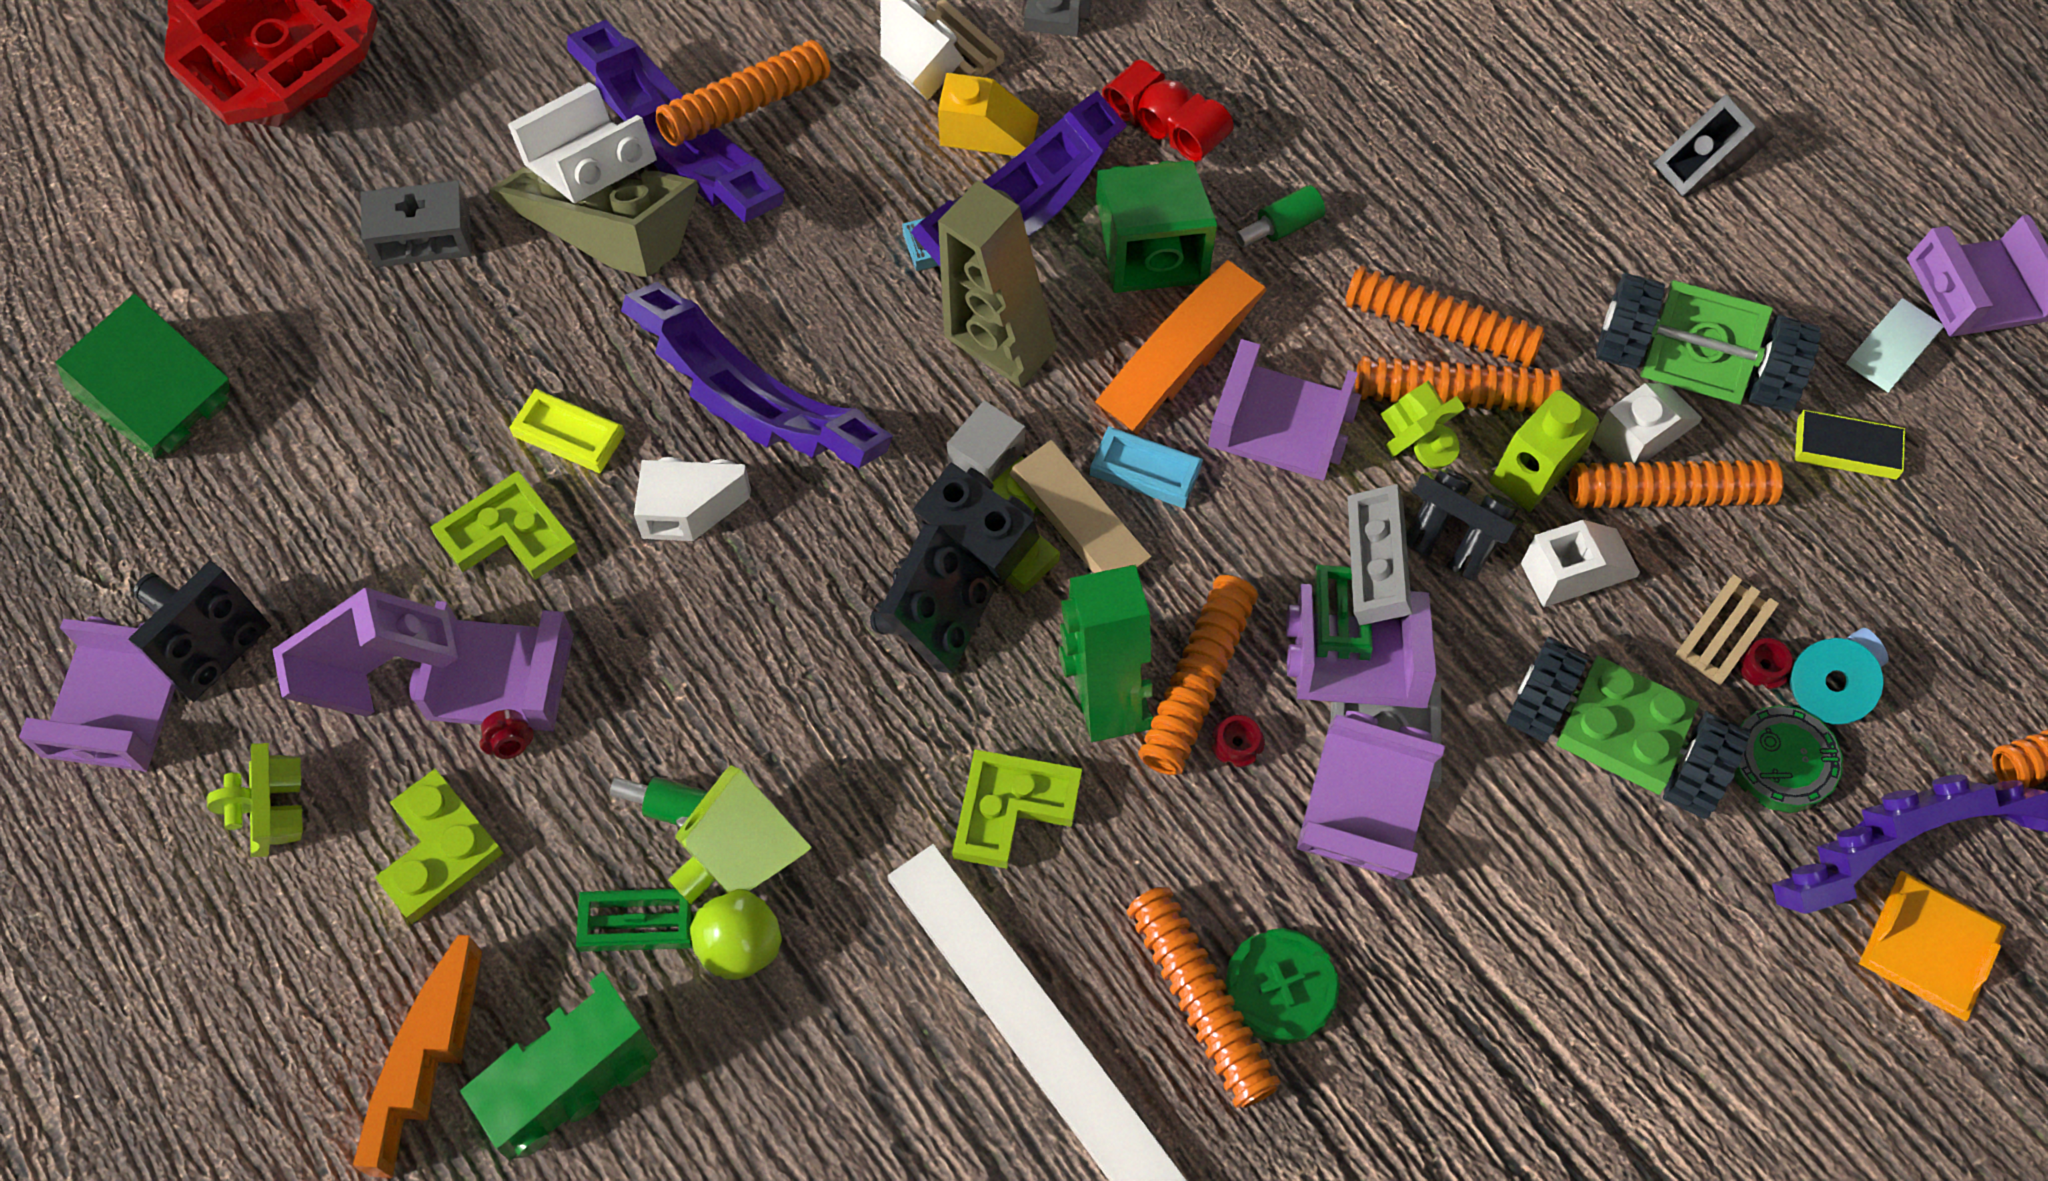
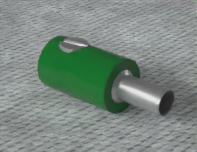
[1235,185,1325,247]
[610,777,709,828]

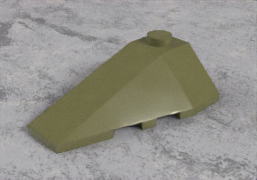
[489,168,699,277]

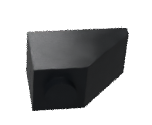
[1654,94,1774,197]

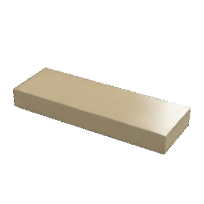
[1009,440,1151,573]

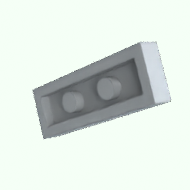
[1347,484,1412,625]

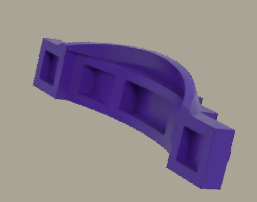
[567,20,784,223]
[910,90,1127,267]
[621,282,893,469]
[1772,774,2048,914]

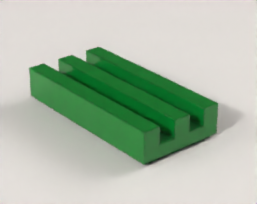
[1314,565,1373,661]
[576,889,694,952]

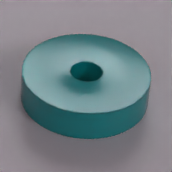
[1790,638,1883,724]

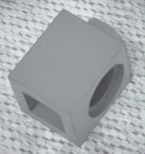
[947,400,1025,482]

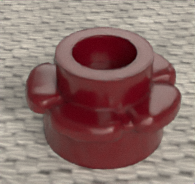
[1739,638,1792,689]
[479,709,534,759]
[1212,715,1265,767]

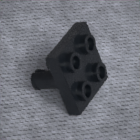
[1406,467,1525,582]
[870,524,996,673]
[128,560,272,703]

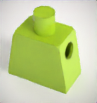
[1490,390,1599,512]
[668,765,812,904]

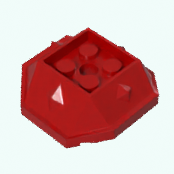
[164,0,378,127]

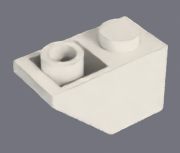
[881,0,964,101]
[634,457,751,541]
[1521,520,1640,608]

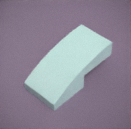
[1846,298,1944,392]

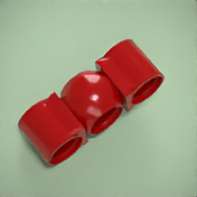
[1102,59,1234,162]

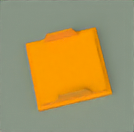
[1858,870,2007,1022]

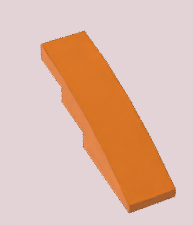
[1095,259,1267,435]
[353,935,483,1178]

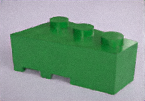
[1059,564,1153,743]
[460,971,659,1160]

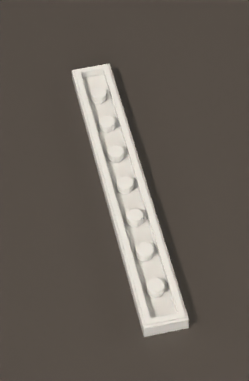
[888,844,1187,1181]

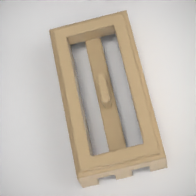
[923,0,1004,77]
[1674,574,1779,686]

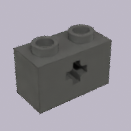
[361,180,472,267]

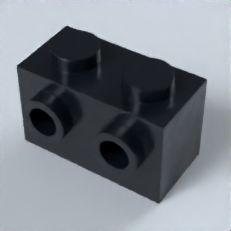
[912,462,1040,586]

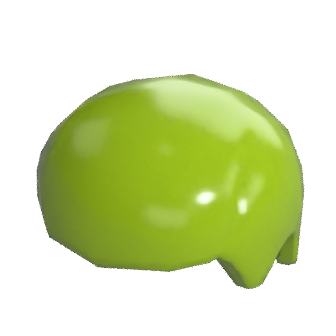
[690,889,782,980]

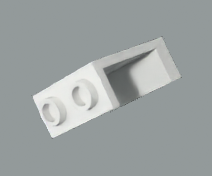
[508,82,657,204]

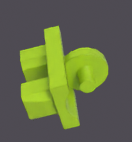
[1380,380,1466,469]
[207,743,303,857]

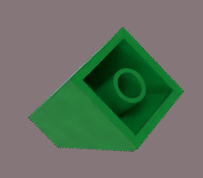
[1096,160,1217,293]
[55,293,230,460]

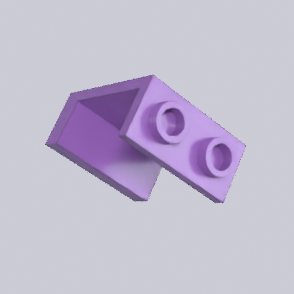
[1907,215,2048,337]
[1208,339,1362,481]
[1286,584,1436,708]
[272,587,458,717]
[410,601,574,731]
[19,616,175,772]
[1296,711,1445,880]

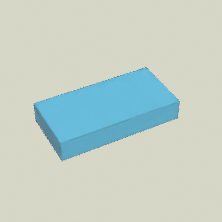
[1090,426,1203,509]

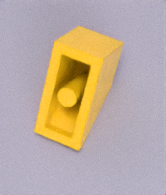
[938,73,1039,156]

